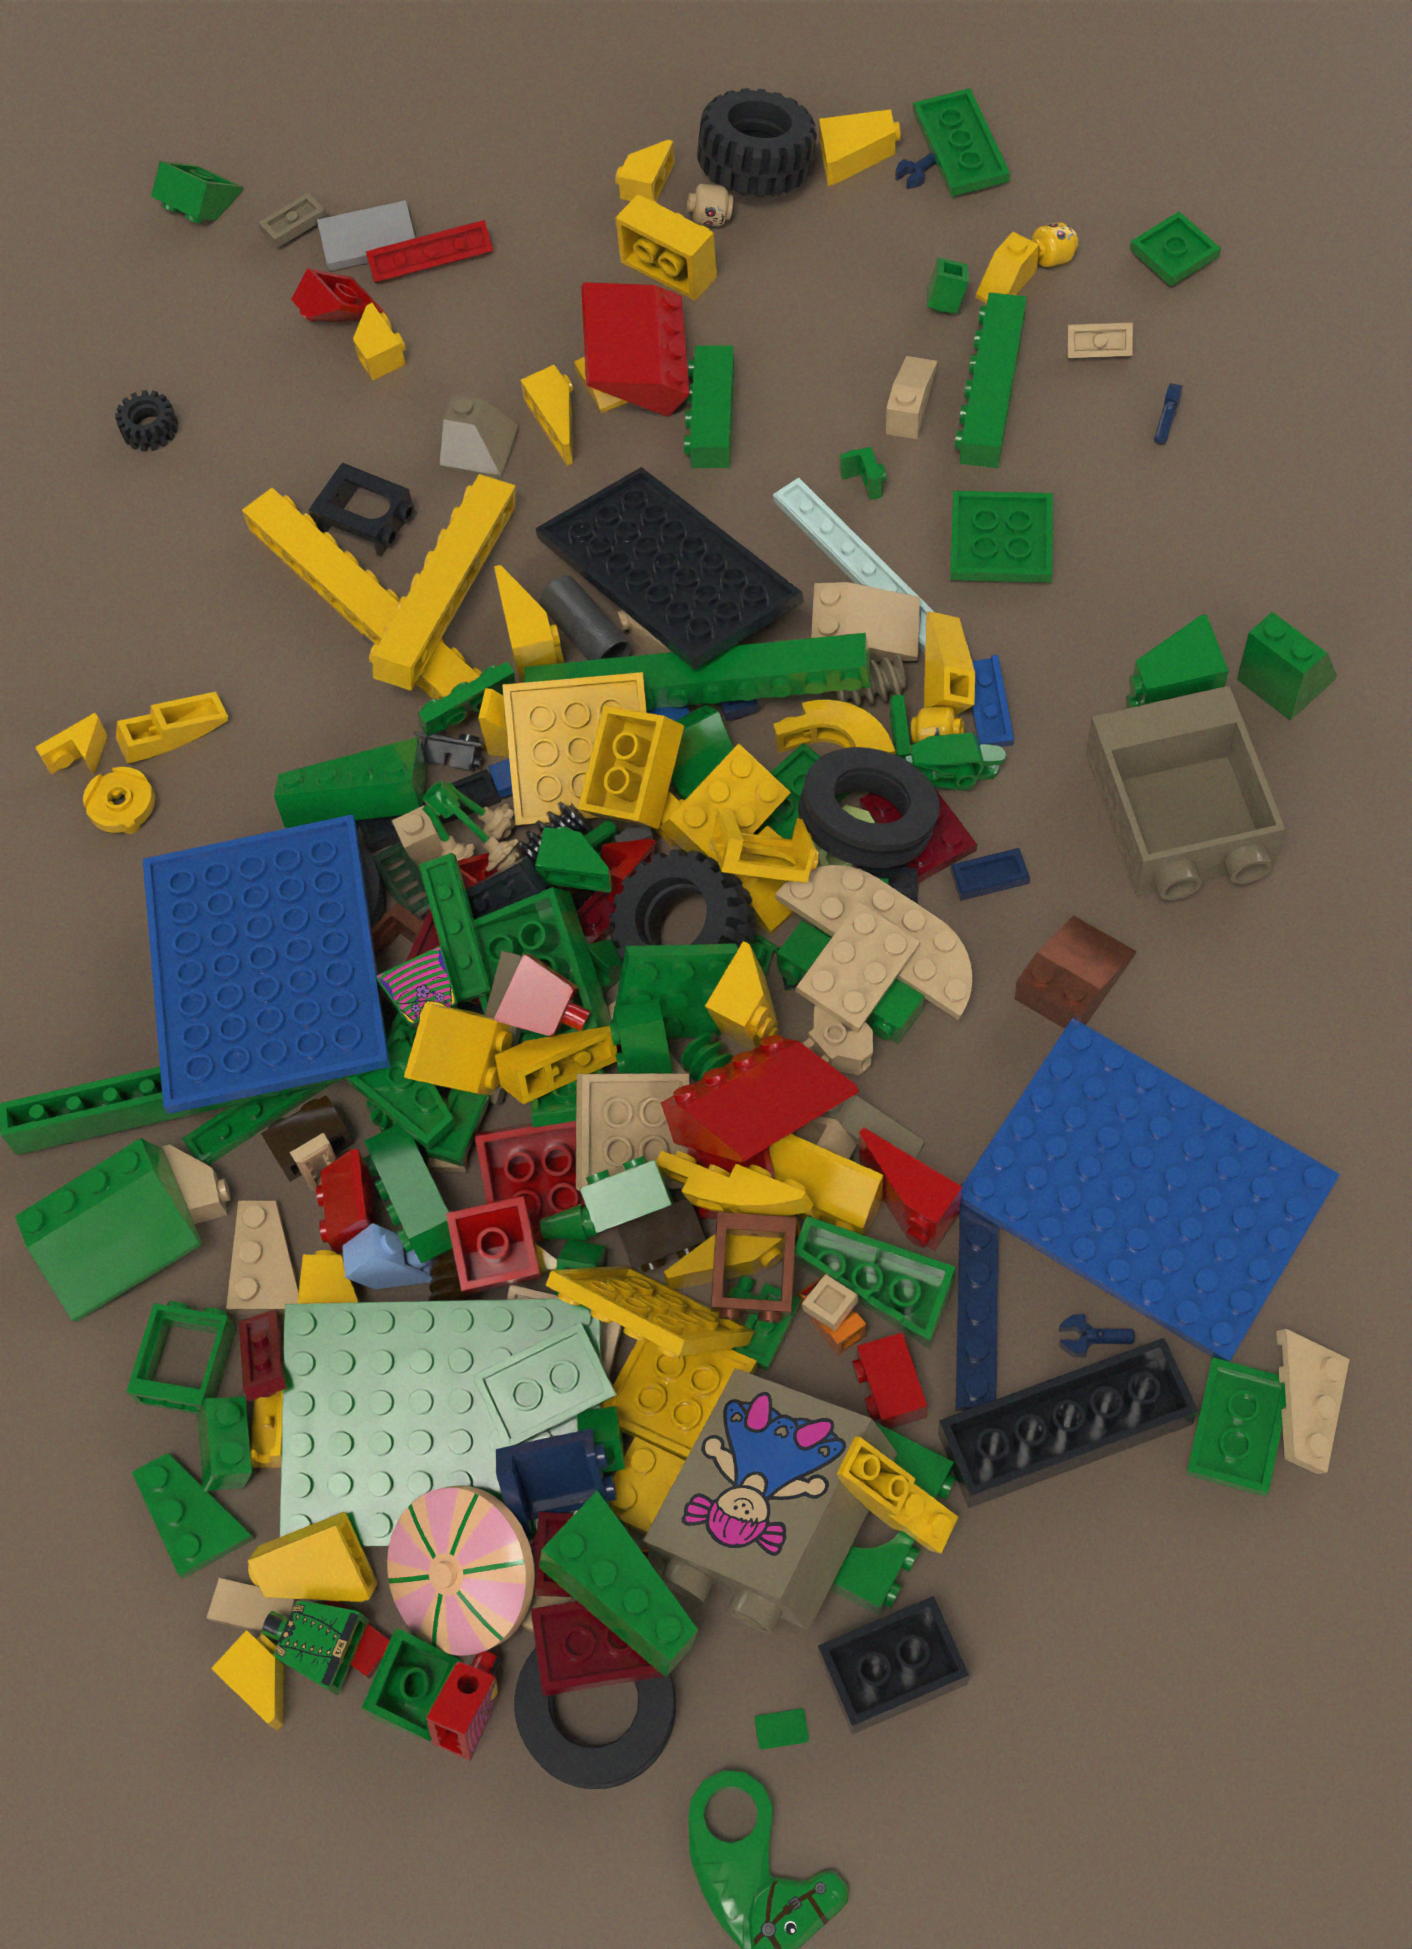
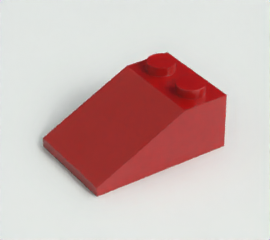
[859,1127,962,1251]

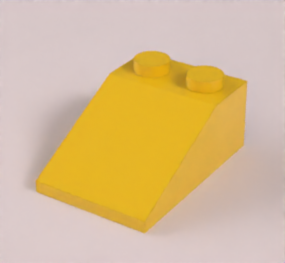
[494,565,564,683]
[404,1003,513,1095]

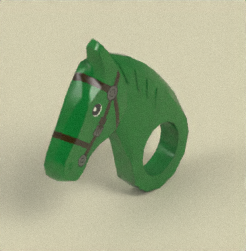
[688,1770,849,1949]

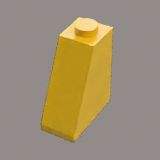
[819,109,901,186]
[297,1250,361,1304]
[248,1511,378,1602]

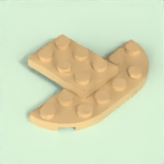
[775,865,972,1033]

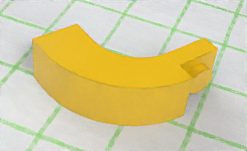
[773,700,895,755]

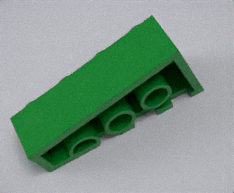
[274,737,427,828]
[794,1216,955,1349]

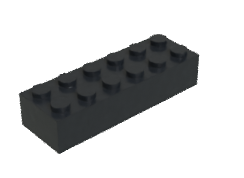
[938,1338,1198,1508]

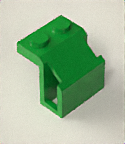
[671,705,734,801]

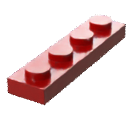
[365,220,493,282]

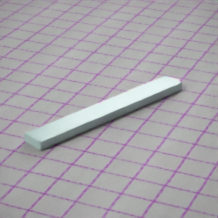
[773,478,968,653]

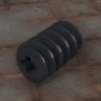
[517,801,594,869]

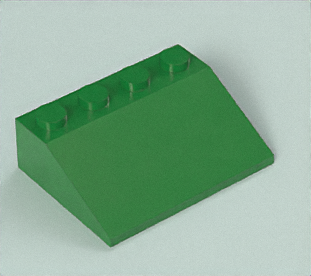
[474,887,612,1044]
[15,1138,203,1322]

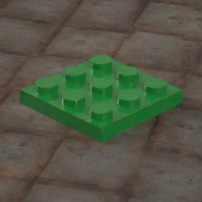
[950,491,1053,583]
[612,944,738,1038]

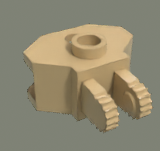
[802,1005,873,1076]

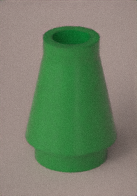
[540,1203,599,1241]

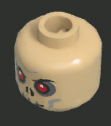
[687,183,733,227]

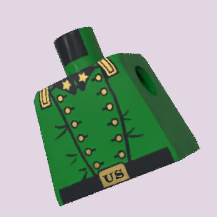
[262,1601,369,1696]

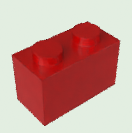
[852,1332,928,1429]

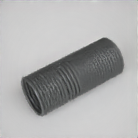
[539,576,631,660]

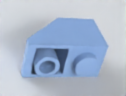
[343,1223,433,1289]

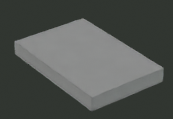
[317,200,415,271]

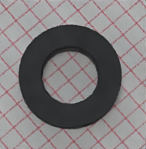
[798,747,939,868]
[514,1647,676,1789]

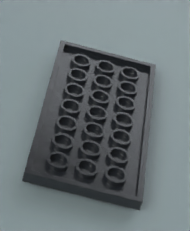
[535,467,804,670]

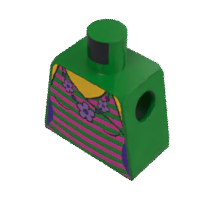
[376,946,458,1030]

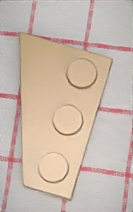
[226,1201,299,1314]
[1276,1329,1350,1474]

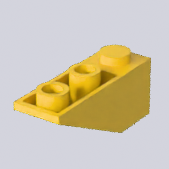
[924,611,975,715]

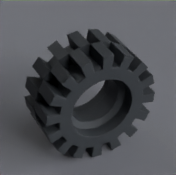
[115,390,178,452]

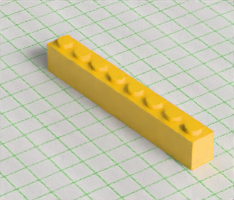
[369,474,516,691]

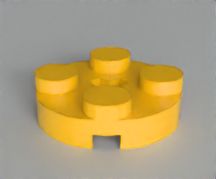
[83,767,155,834]

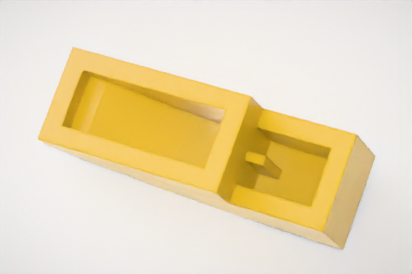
[116,691,228,764]

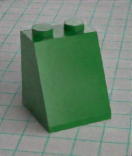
[1237,611,1337,720]
[1126,614,1229,708]

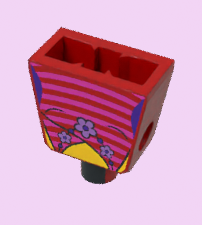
[426,1651,501,1761]

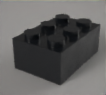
[818,1596,969,1735]

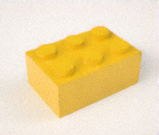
[615,194,717,301]
[578,705,684,829]
[660,743,791,862]

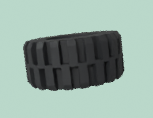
[697,88,817,197]
[609,849,756,963]

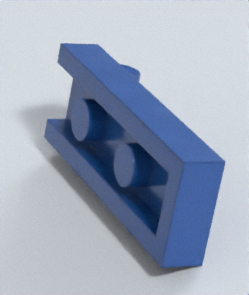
[971,655,1014,747]

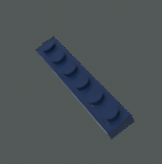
[955,1183,999,1411]

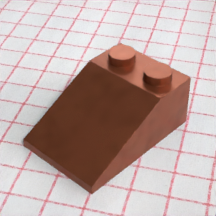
[1015,915,1136,1029]

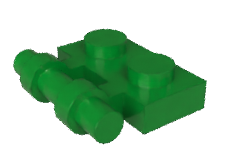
[726,1275,801,1372]

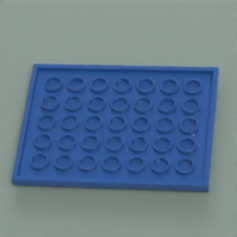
[143,814,391,1114]
[961,1018,1340,1362]

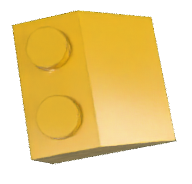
[735,826,795,935]

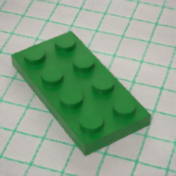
[913,88,1010,197]

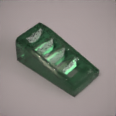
[372,841,430,914]

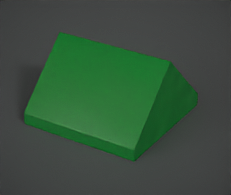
[361,1628,462,1741]

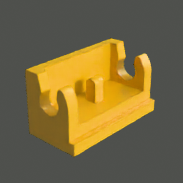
[250,1390,283,1468]

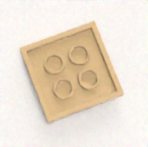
[576,1073,689,1191]

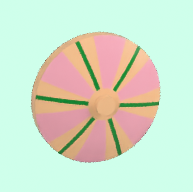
[387,1485,535,1656]

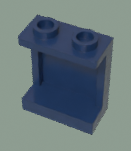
[496,1428,617,1536]

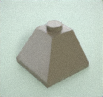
[439,394,519,480]

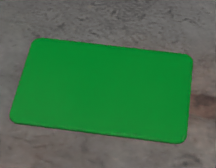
[754,1708,809,1750]

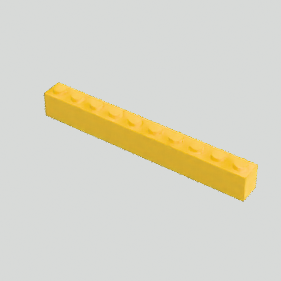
[242,488,482,717]

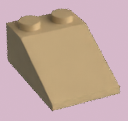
[811,582,920,662]

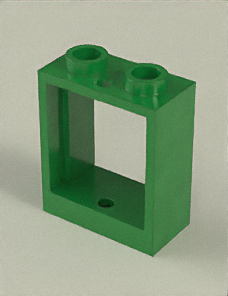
[126,1301,236,1414]

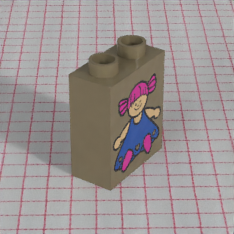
[643,1368,897,1634]

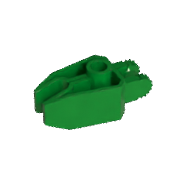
[904,733,1007,791]

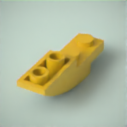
[656,1150,813,1216]
[836,1436,958,1554]

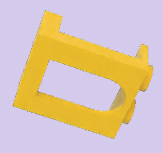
[710,808,818,883]

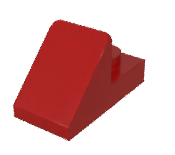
[600,839,656,903]

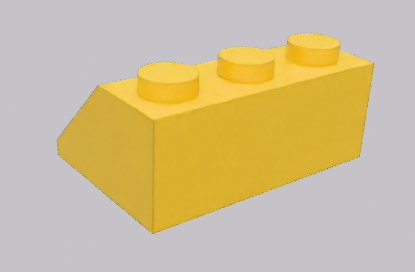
[705,941,779,1050]
[769,1134,883,1236]

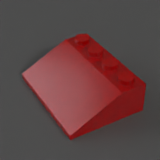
[581,282,689,417]
[661,1035,859,1162]
[475,1121,617,1242]

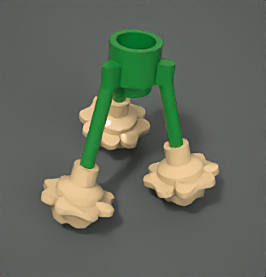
[422,780,519,872]

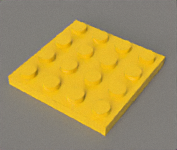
[502,672,647,826]
[546,1265,754,1359]

